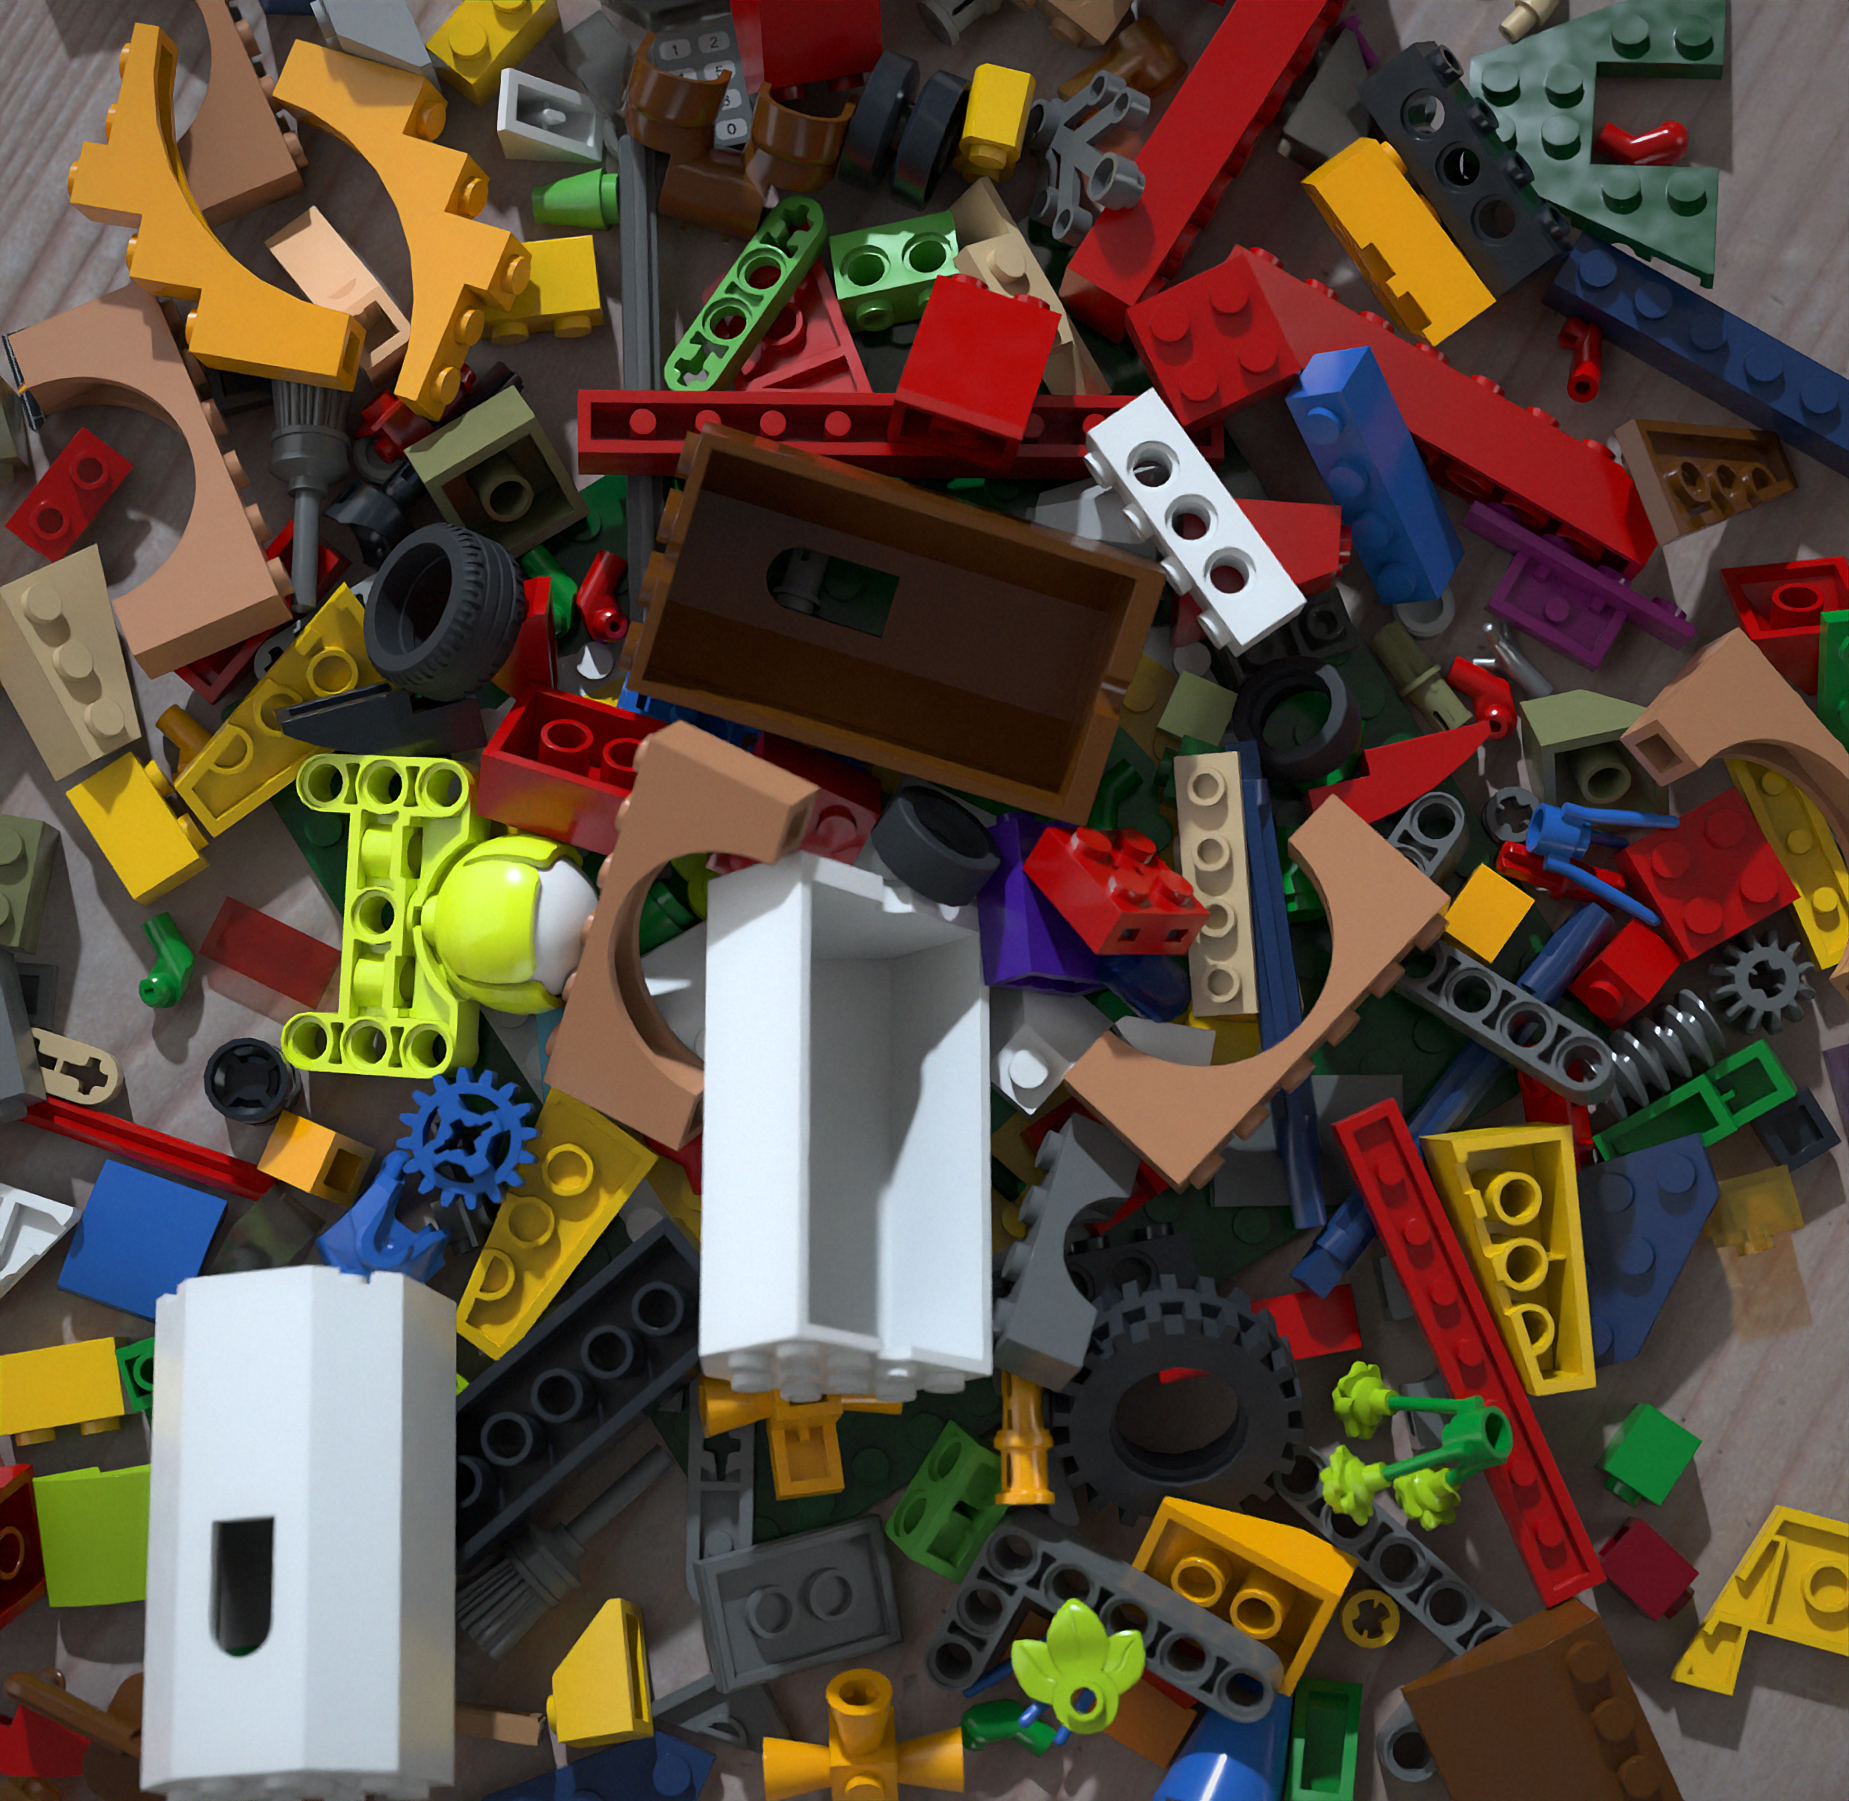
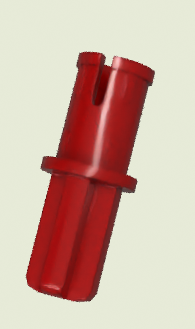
[1496,841,1626,913]

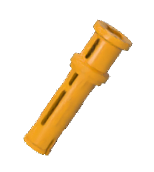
[994,1369,1055,1505]

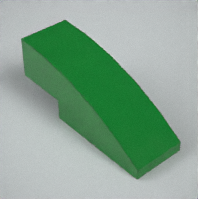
[1592,1035,1798,1161]
[1285,1676,1363,1801]

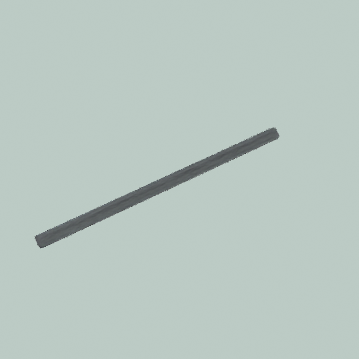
[618,134,673,881]

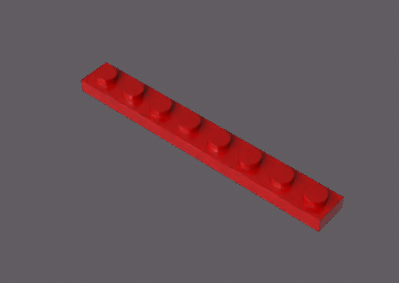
[1330,1098,1607,1608]

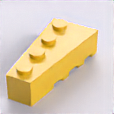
[1418,1122,1597,1396]

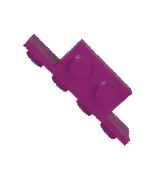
[1460,500,1698,672]

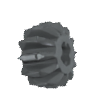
[1705,928,1816,1036]

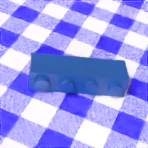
[1285,345,1465,606]

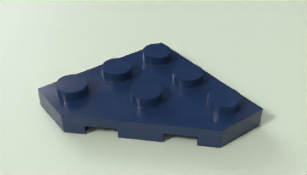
[1576,1132,1722,1369]
[481,1728,716,1801]

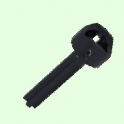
[321,361,524,572]

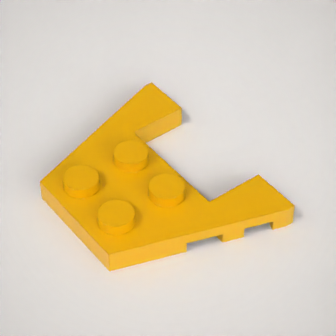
[1670,1505,1849,1696]

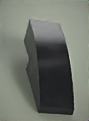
[274,680,488,757]

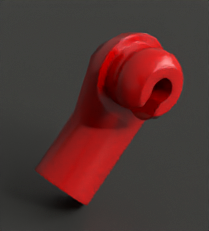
[576,549,629,645]

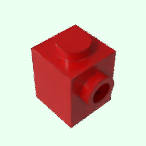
[1568,916,1683,1031]

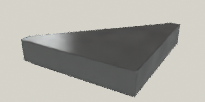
[651,1671,795,1755]

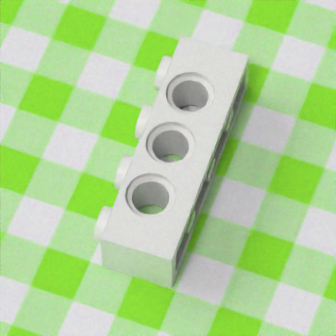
[1083,387,1306,657]

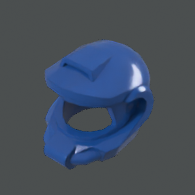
[315,1150,453,1285]

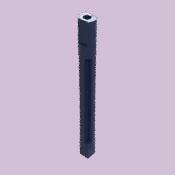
[1223,739,1327,1229]
[1289,902,1616,1299]

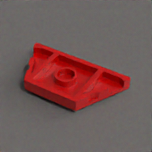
[701,220,873,393]

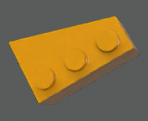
[1300,137,1496,347]

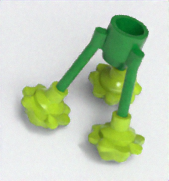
[1320,1361,1513,1531]

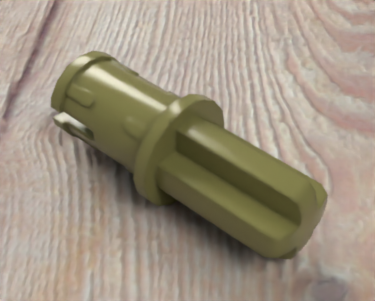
[1369,620,1473,733]

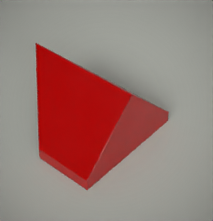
[490,577,560,700]

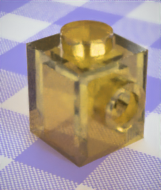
[1702,1164,1804,1257]

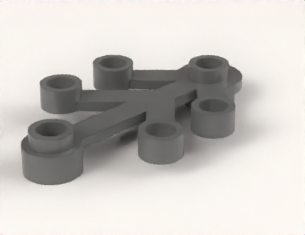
[1023,70,1150,248]

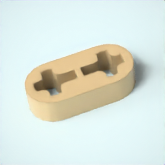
[30,1027,124,1107]

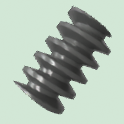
[1580,989,1726,1121]

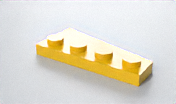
[173,582,415,838]
[456,1086,660,1361]

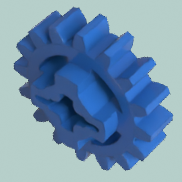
[396,1067,543,1210]

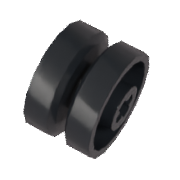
[838,50,971,212]

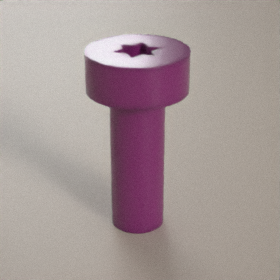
[1333,14,1380,71]

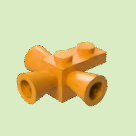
[697,1372,903,1500]
[763,1668,964,1801]

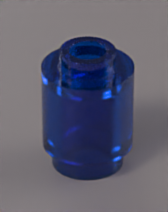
[1097,954,1191,1023]

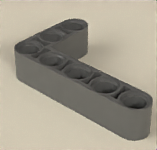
[1387,792,1616,1106]
[1272,1444,1514,1782]
[923,1507,1284,1723]

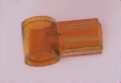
[1057,16,1189,128]

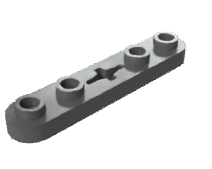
[686,1377,756,1604]

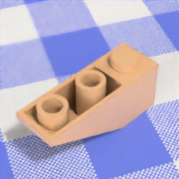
[264,206,411,390]

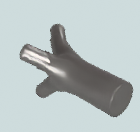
[1472,621,1554,700]

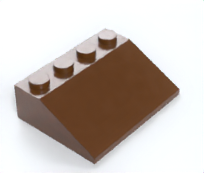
[1400,1597,1684,1801]

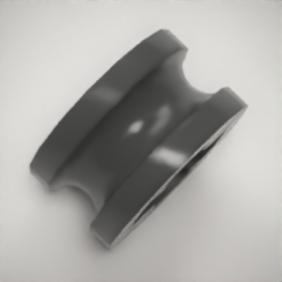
[1481,787,1540,846]

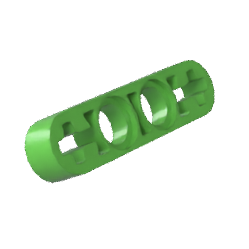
[664,195,829,391]

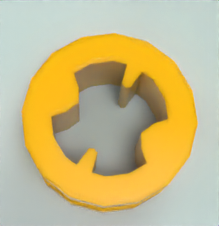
[1338,1587,1400,1649]

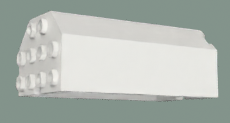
[700,850,992,1402]
[141,1266,456,1801]

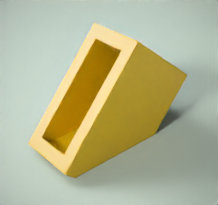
[547,1598,654,1749]

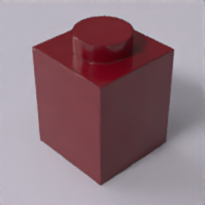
[1595,1516,1700,1622]

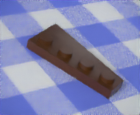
[1614,418,1799,547]

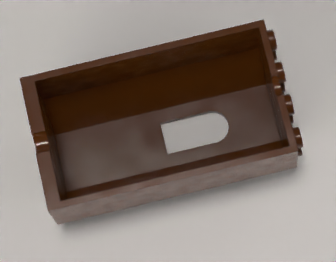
[617,420,1167,827]

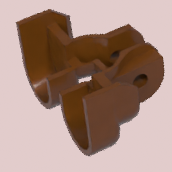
[623,31,859,243]

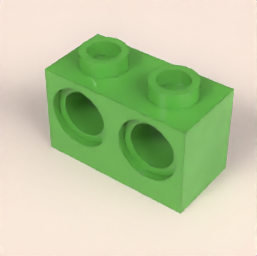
[829,210,963,333]
[883,1419,1009,1585]

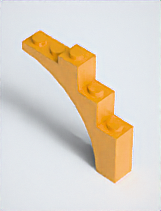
[68,23,366,392]
[272,39,532,422]

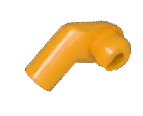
[155,704,212,791]

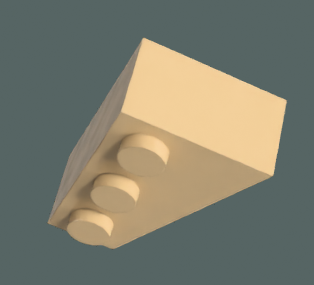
[0,543,141,781]

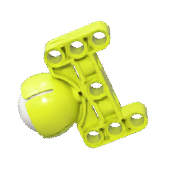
[280,753,599,1079]

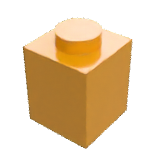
[1439,863,1535,967]
[257,1109,376,1209]

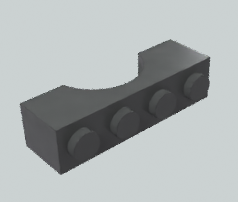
[991,1113,1141,1393]

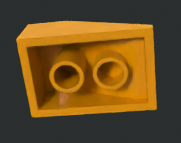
[1120,1496,1359,1698]

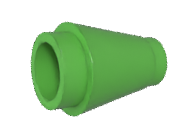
[532,168,620,231]

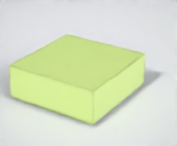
[1156,669,1238,746]

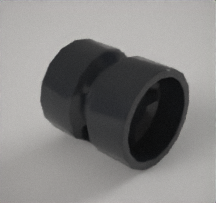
[203,1037,302,1127]

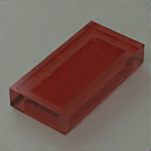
[198,896,342,1010]

